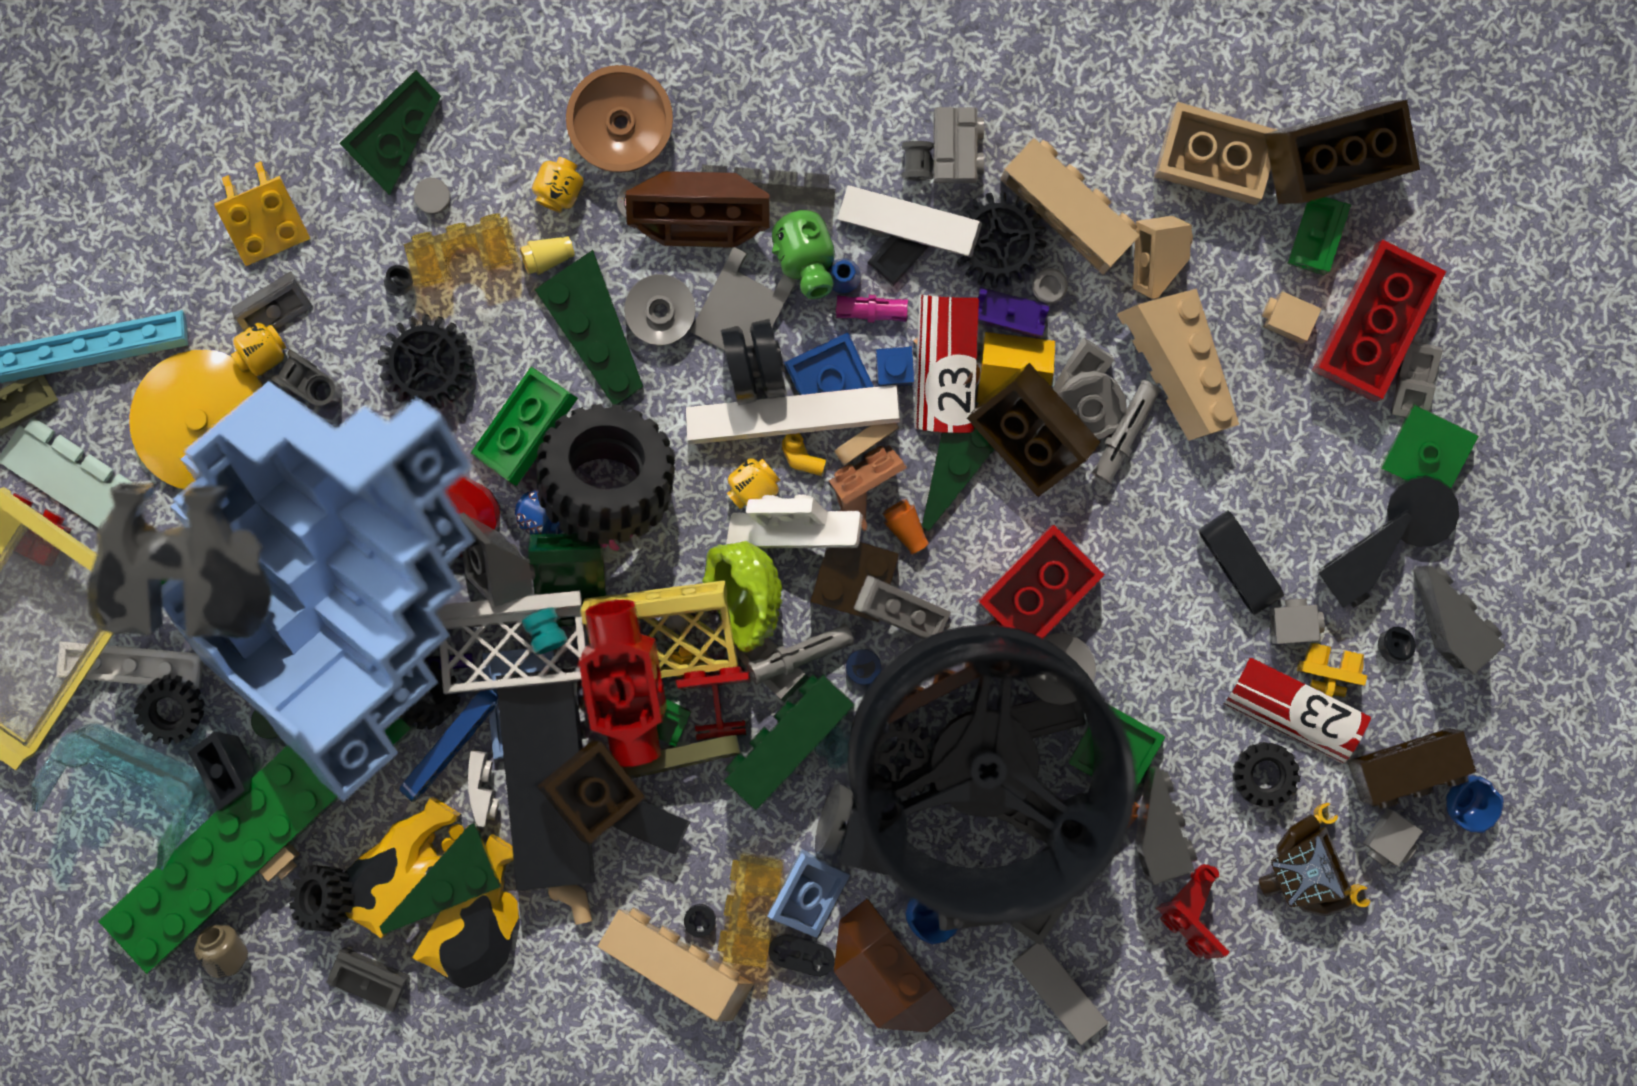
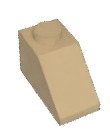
[1133,216,1193,299]

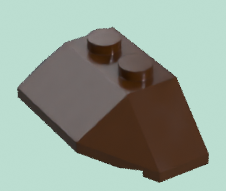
[625,171,770,248]
[834,898,955,1032]

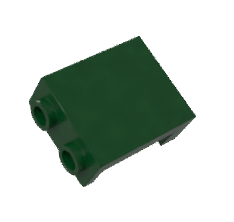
[528,533,607,628]

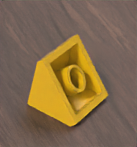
[976,332,1055,403]

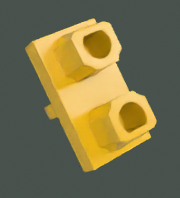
[1297,643,1367,698]

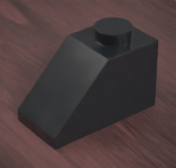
[188,731,254,812]

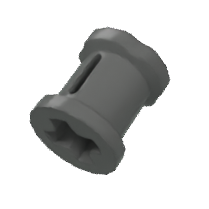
[901,141,934,181]

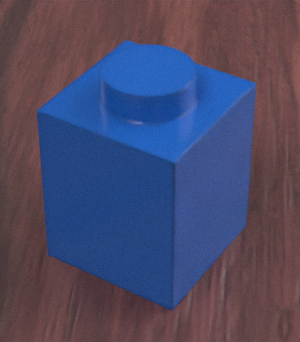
[875,346,915,387]

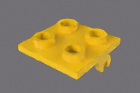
[214,161,311,267]

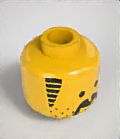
[231,323,287,376]
[727,458,780,509]

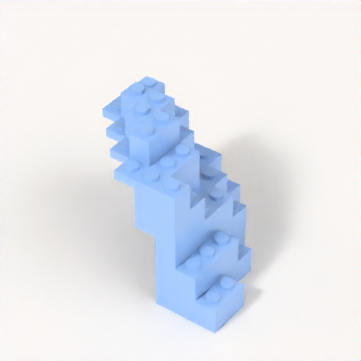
[161,381,474,802]

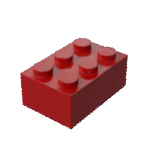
[976,524,1105,638]

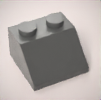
[459,513,535,607]

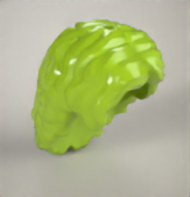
[702,541,782,653]

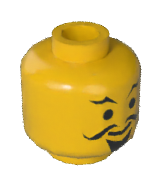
[532,157,584,213]

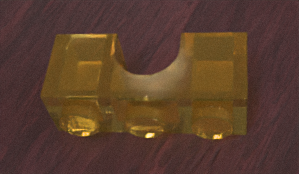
[403,213,521,289]
[717,852,784,968]

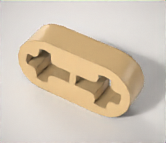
[834,423,899,466]

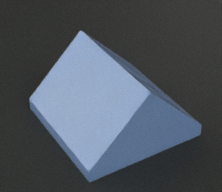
[767,849,850,938]

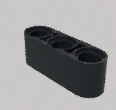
[1198,510,1284,616]

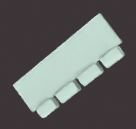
[0,417,133,528]

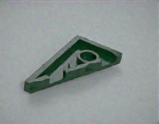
[922,427,994,532]
[379,822,501,935]

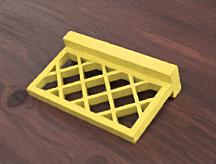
[581,580,738,678]

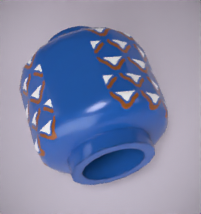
[515,489,564,535]

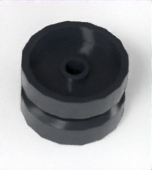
[721,319,787,406]

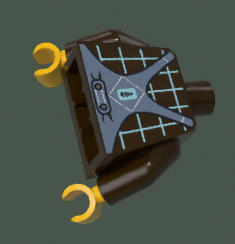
[1259,803,1371,917]

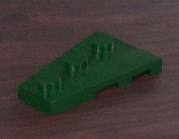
[339,70,441,195]

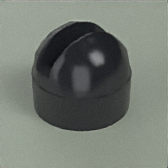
[384,265,414,297]

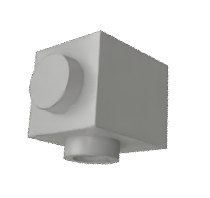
[1269,598,1325,644]
[1363,809,1423,867]

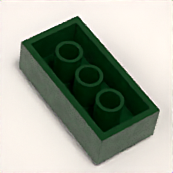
[724,674,855,811]

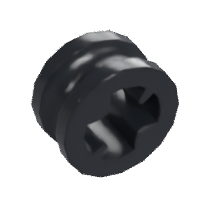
[684,904,716,937]

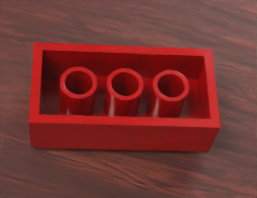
[1311,239,1447,402]

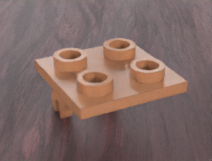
[829,445,907,531]

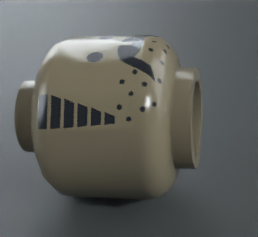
[194,925,248,978]

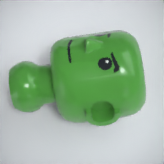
[772,210,835,299]

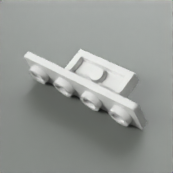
[726,495,863,548]

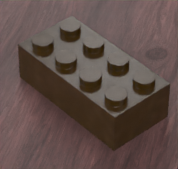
[1264,99,1420,204]

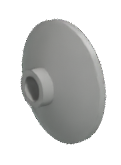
[624,274,696,345]
[1026,633,1096,705]

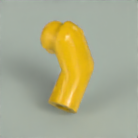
[782,433,826,476]

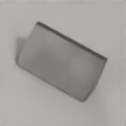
[231,271,313,331]

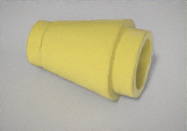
[520,236,575,275]

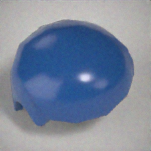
[1446,774,1504,833]
[905,897,958,945]

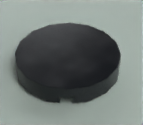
[1387,475,1460,547]

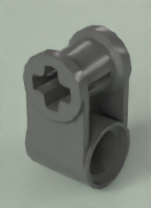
[271,349,342,409]

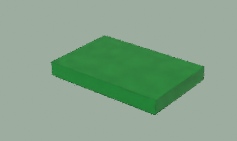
[471,366,578,487]

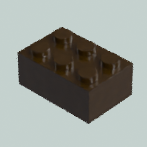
[967,363,1100,497]
[1347,728,1477,809]

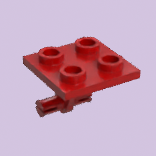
[676,666,751,741]
[1156,864,1230,959]

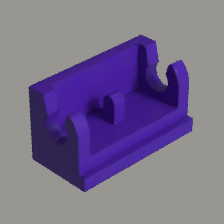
[977,287,1049,339]

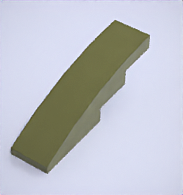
[0,375,58,436]

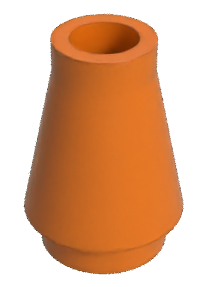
[882,499,929,554]

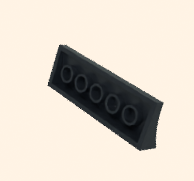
[496,668,595,891]

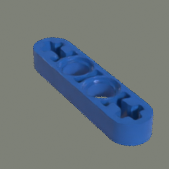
[399,689,499,802]

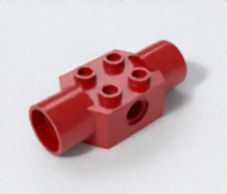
[578,600,667,767]

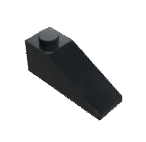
[1318,509,1412,608]

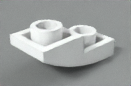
[468,750,499,827]

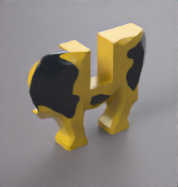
[344,796,519,989]

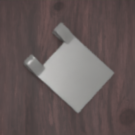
[690,247,798,350]

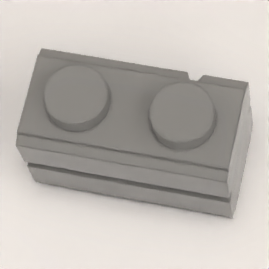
[933,107,984,183]

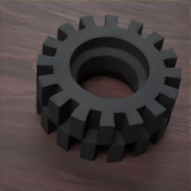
[399,660,461,730]
[134,675,205,745]
[1233,742,1301,808]
[289,865,354,932]

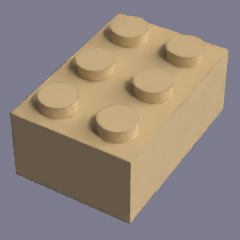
[1154,102,1277,205]

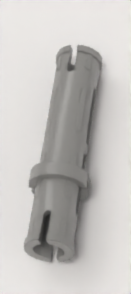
[1092,380,1162,484]
[748,624,854,685]

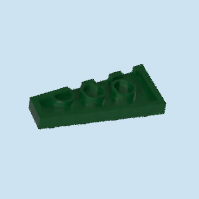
[534,250,644,405]

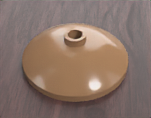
[566,65,673,173]

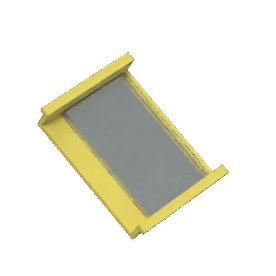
[0,487,114,770]

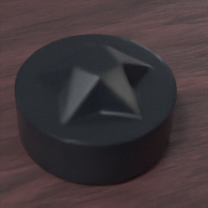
[1378,626,1416,664]

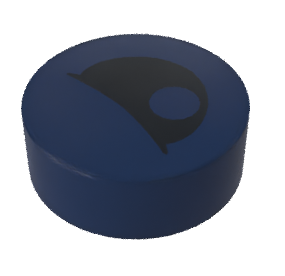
[846,649,882,685]

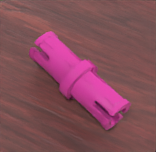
[836,294,908,323]

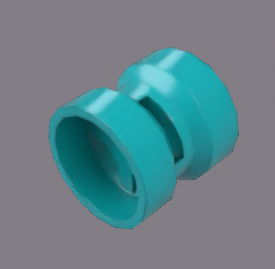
[521,607,568,655]

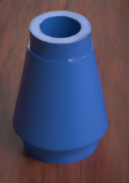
[827,258,861,293]

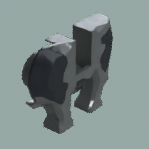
[87,483,272,639]

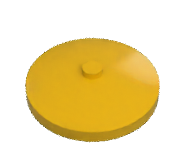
[129,350,264,490]

